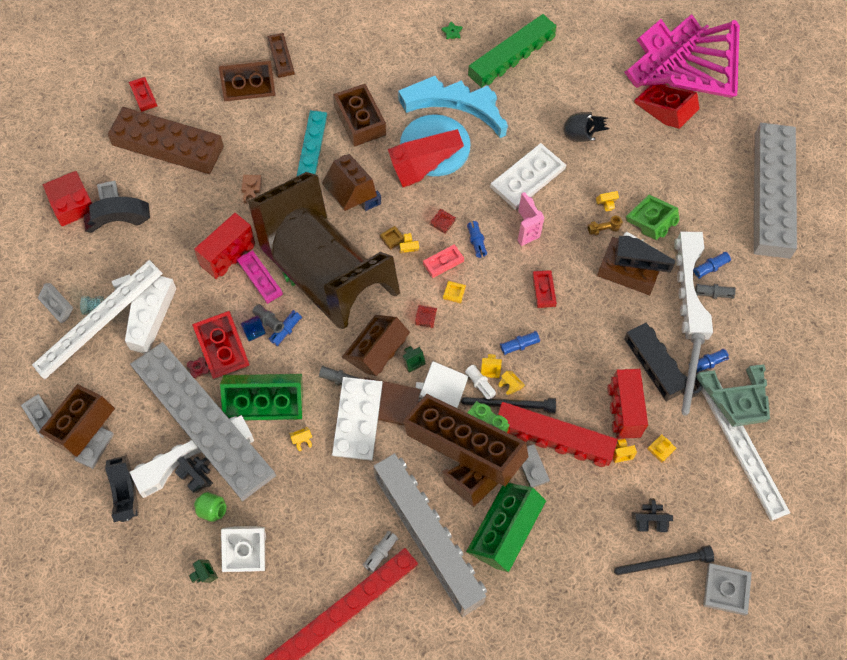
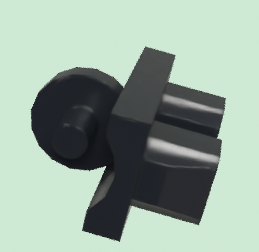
[175,456,213,493]
[632,498,673,532]

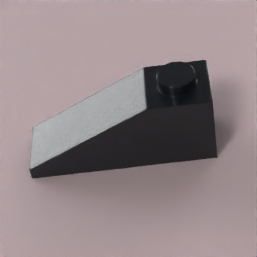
[614,236,675,273]

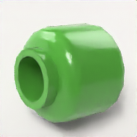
[194,492,227,522]

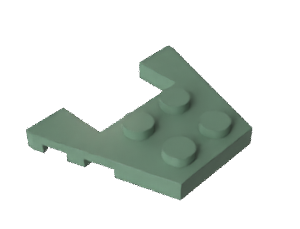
[696,364,770,427]

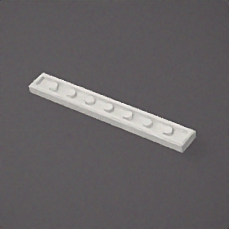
[32,260,163,379]
[701,380,790,521]

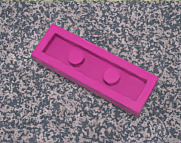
[237,250,283,304]

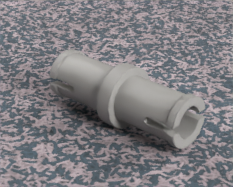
[363,531,398,573]

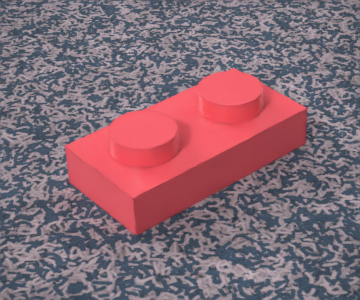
[423,244,464,278]

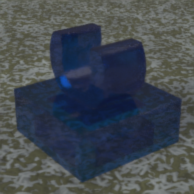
[240,315,266,342]

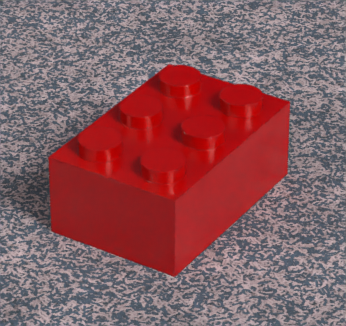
[194,213,255,279]
[607,369,648,439]

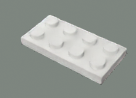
[490,143,566,210]
[332,377,383,461]

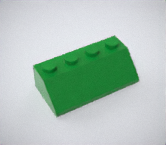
[220,374,303,420]
[466,483,546,573]

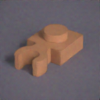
[241,175,262,204]

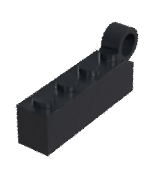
[624,322,703,402]

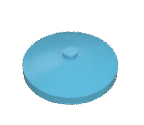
[400,115,470,176]

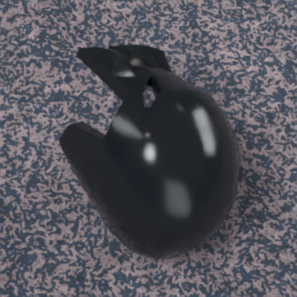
[563,112,610,142]

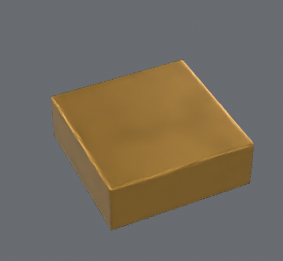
[380,226,404,250]

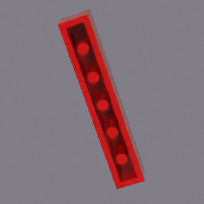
[498,402,618,467]

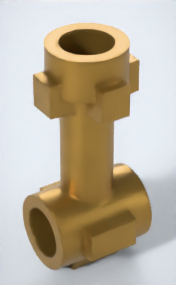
[587,215,623,236]

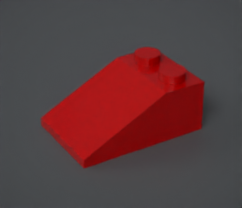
[634,84,700,129]
[42,171,92,227]
[192,311,250,379]

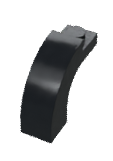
[84,197,150,233]
[105,455,139,522]

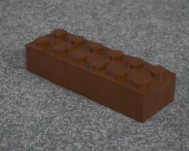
[108,107,224,175]
[403,394,529,486]

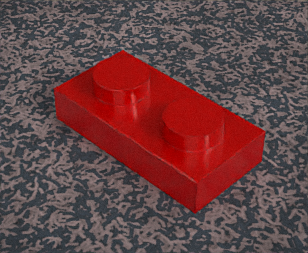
[129,77,158,112]
[532,270,557,308]

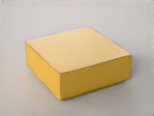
[443,281,466,303]

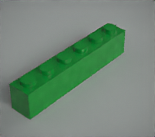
[468,14,557,88]

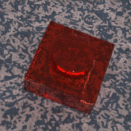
[430,209,456,234]
[415,305,437,328]

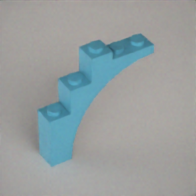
[398,76,508,138]

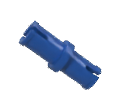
[467,221,487,258]
[693,251,731,279]
[268,310,302,347]
[500,331,540,355]
[689,348,729,374]

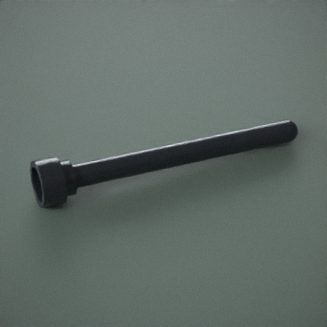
[461,397,556,414]
[614,545,714,575]

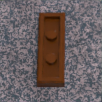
[267,33,295,78]

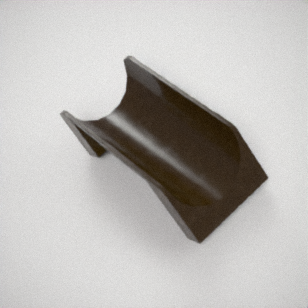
[248,172,400,329]

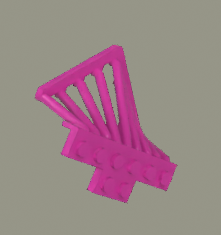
[624,14,740,98]

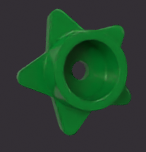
[441,22,463,40]

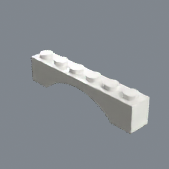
[674,232,713,340]
[130,415,254,498]

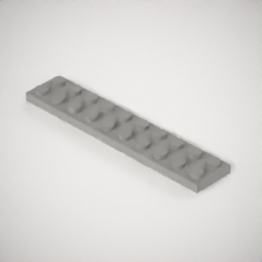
[130,342,276,501]

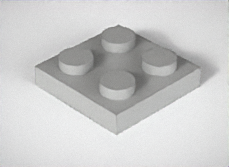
[703,563,752,616]

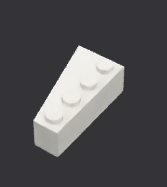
[125,276,176,354]

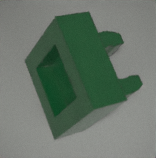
[402,346,426,373]
[189,559,218,583]

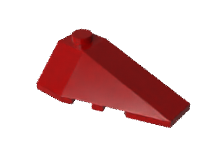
[388,129,464,187]

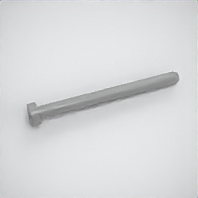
[681,333,705,416]

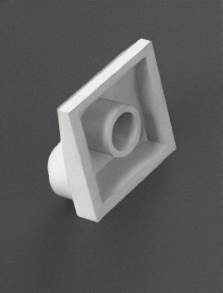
[221,526,266,572]

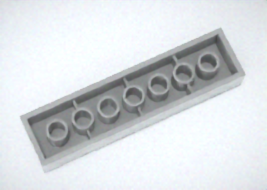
[754,123,797,259]
[374,453,487,618]

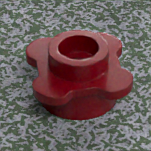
[187,357,209,378]

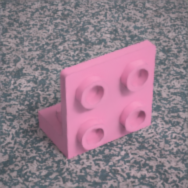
[518,192,544,246]

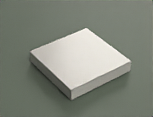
[419,362,468,408]

